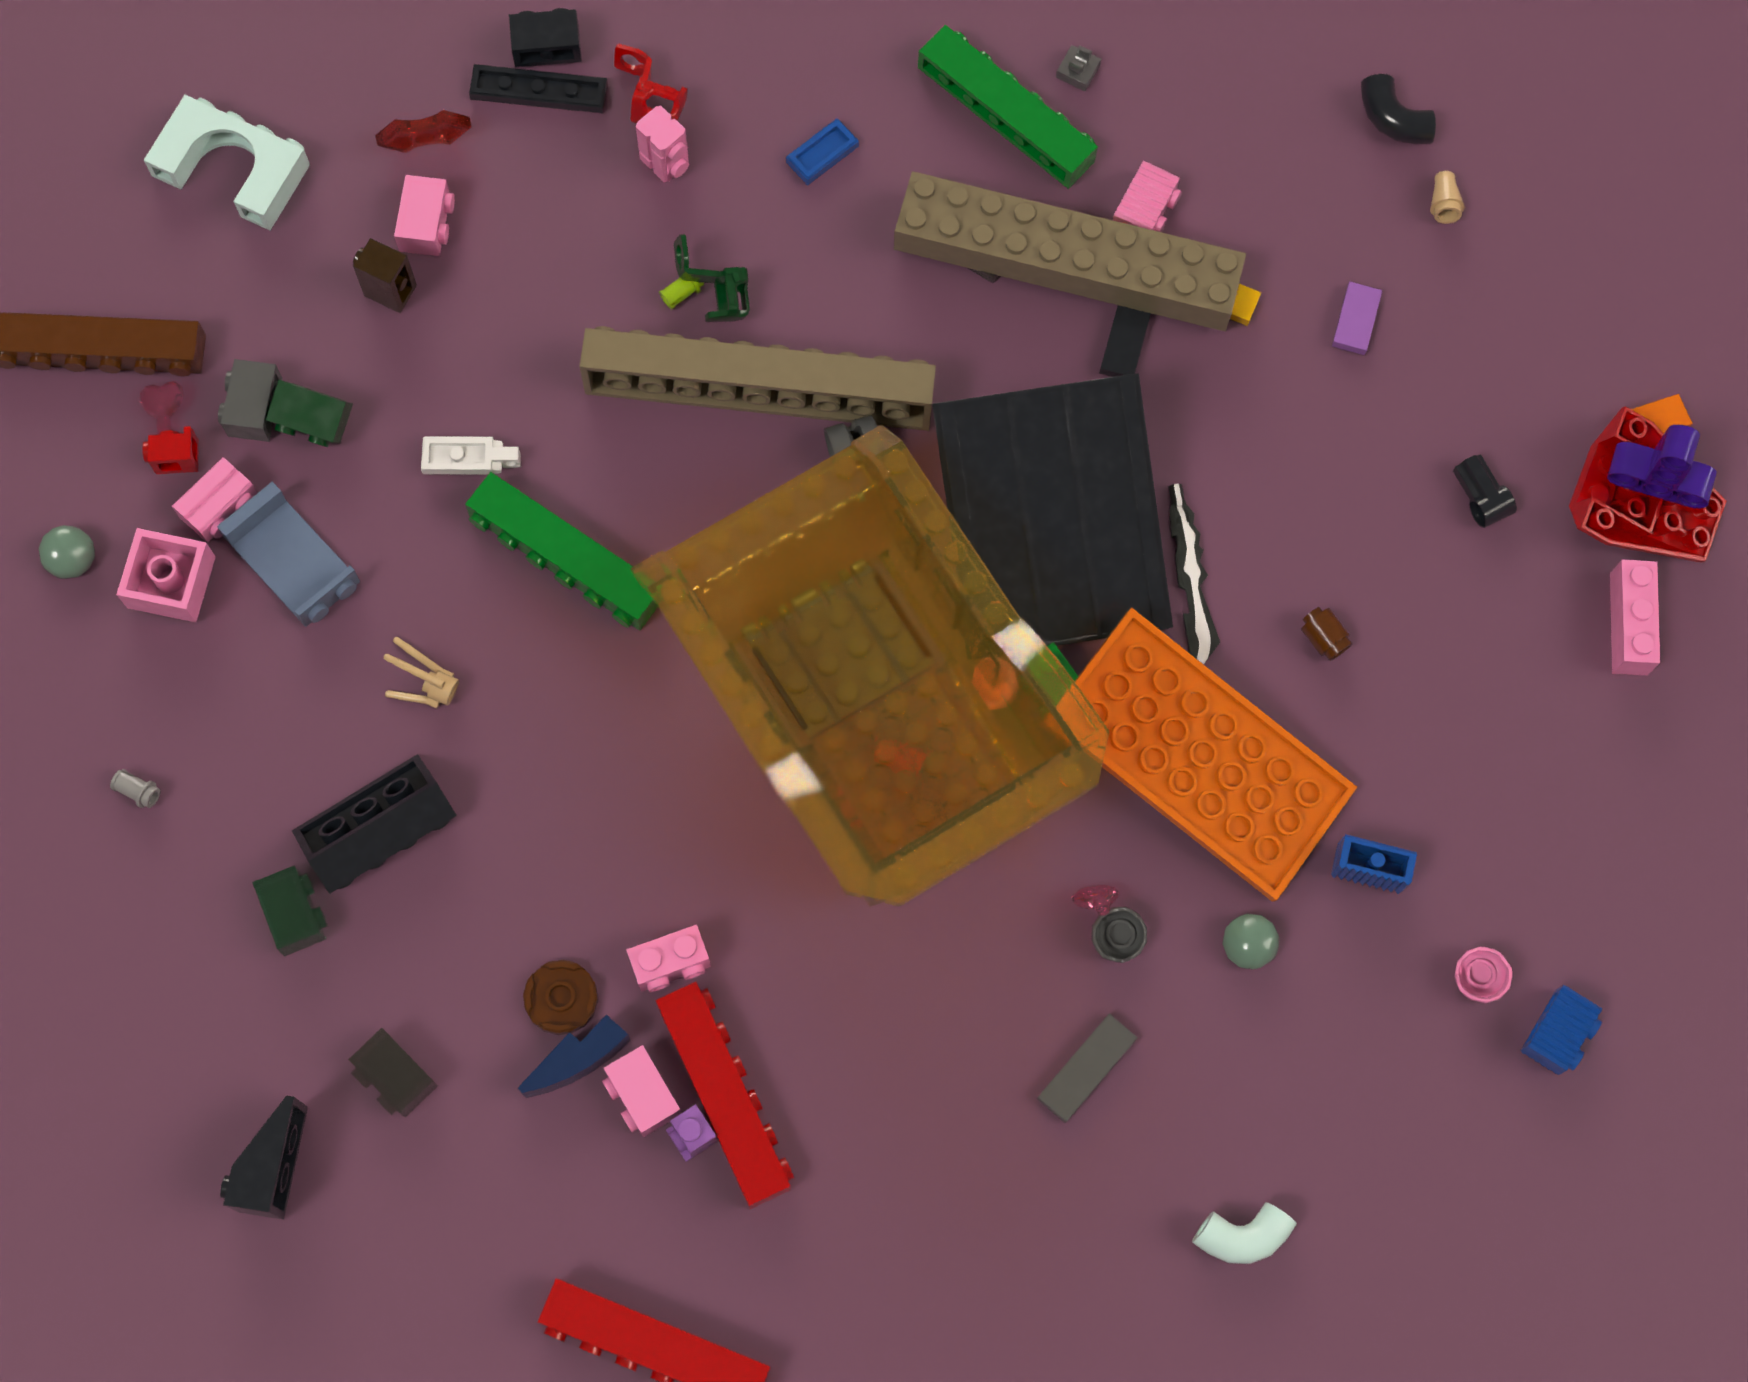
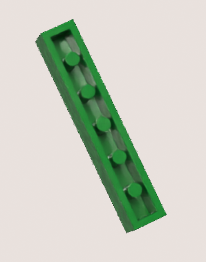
[918,24,1098,189]
[465,471,665,631]

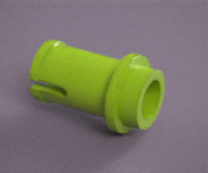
[659,277,704,310]

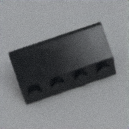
[292,754,457,894]

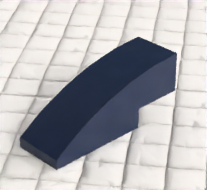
[517,1014,631,1098]

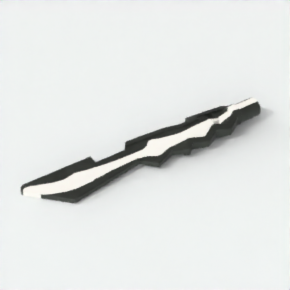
[1168,484,1220,664]

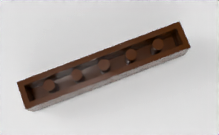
[0,312,206,377]

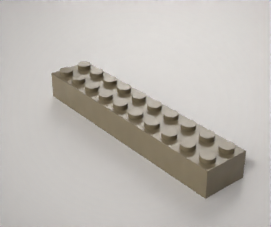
[894,171,1246,332]
[579,326,936,431]

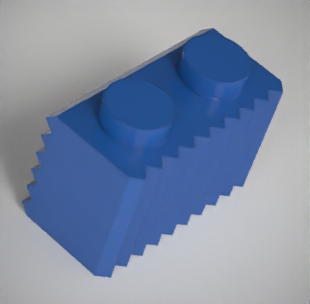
[1331,834,1417,894]
[1520,984,1602,1075]

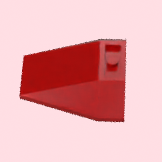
[1569,406,1727,563]

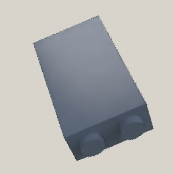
[217,481,360,627]

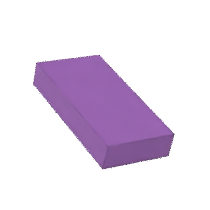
[1332,281,1382,355]

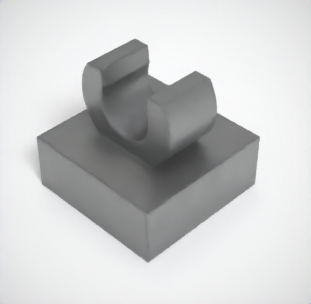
[1056,45,1101,91]

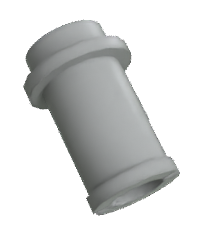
[110,769,160,808]

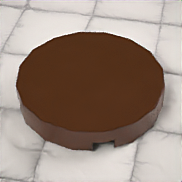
[523,960,598,1035]

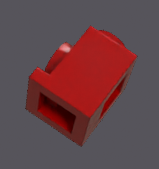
[142,426,199,474]

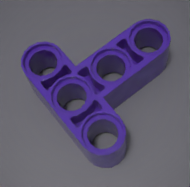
[1607,425,1717,508]

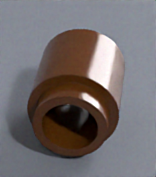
[1301,607,1353,661]

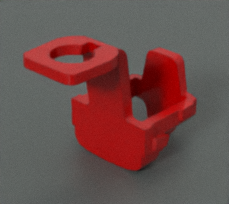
[614,44,688,123]

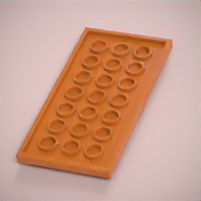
[1045,608,1357,902]

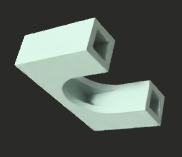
[144,95,310,230]

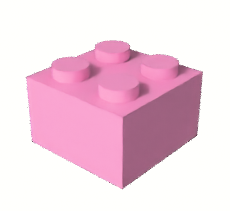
[116,528,216,622]

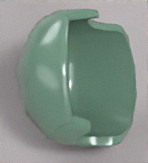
[38,525,95,579]
[1222,914,1280,970]

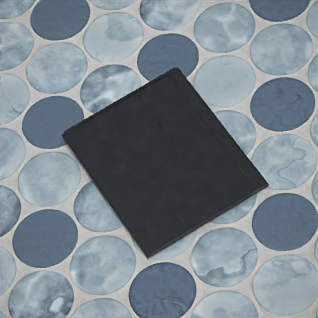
[932,373,1173,659]

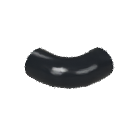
[1361,74,1436,144]

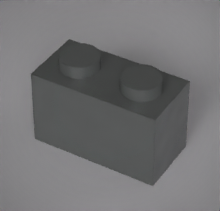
[218,359,282,442]

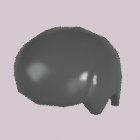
[1091,907,1147,963]

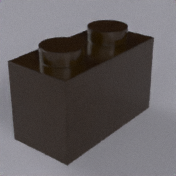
[353,238,417,313]

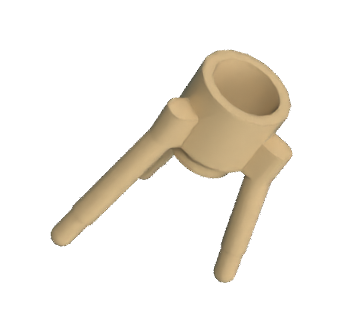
[384,637,459,709]

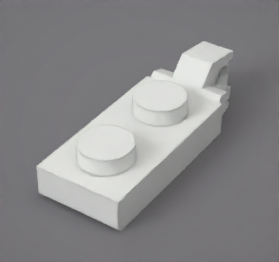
[421,436,521,475]

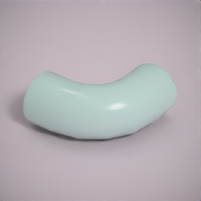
[1192,1202,1297,1264]

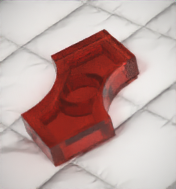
[375,110,472,153]

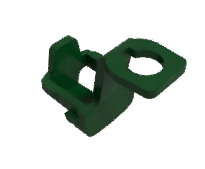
[674,234,750,322]

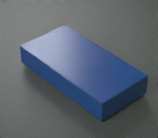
[786,118,859,186]

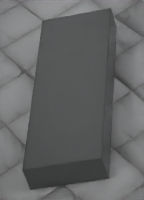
[1037,1014,1138,1123]

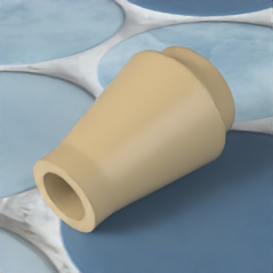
[1430,171,1465,224]

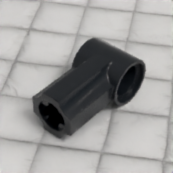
[1453,454,1517,528]

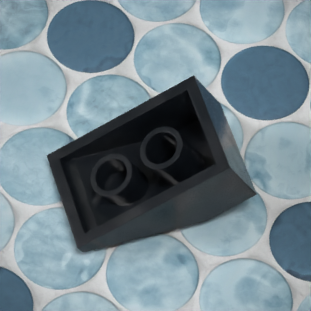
[220,1095,308,1220]

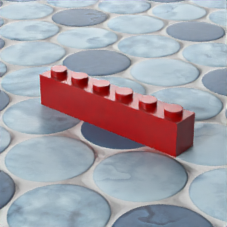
[655,981,795,1209]
[538,1278,771,1382]

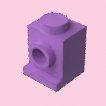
[666,1104,718,1162]

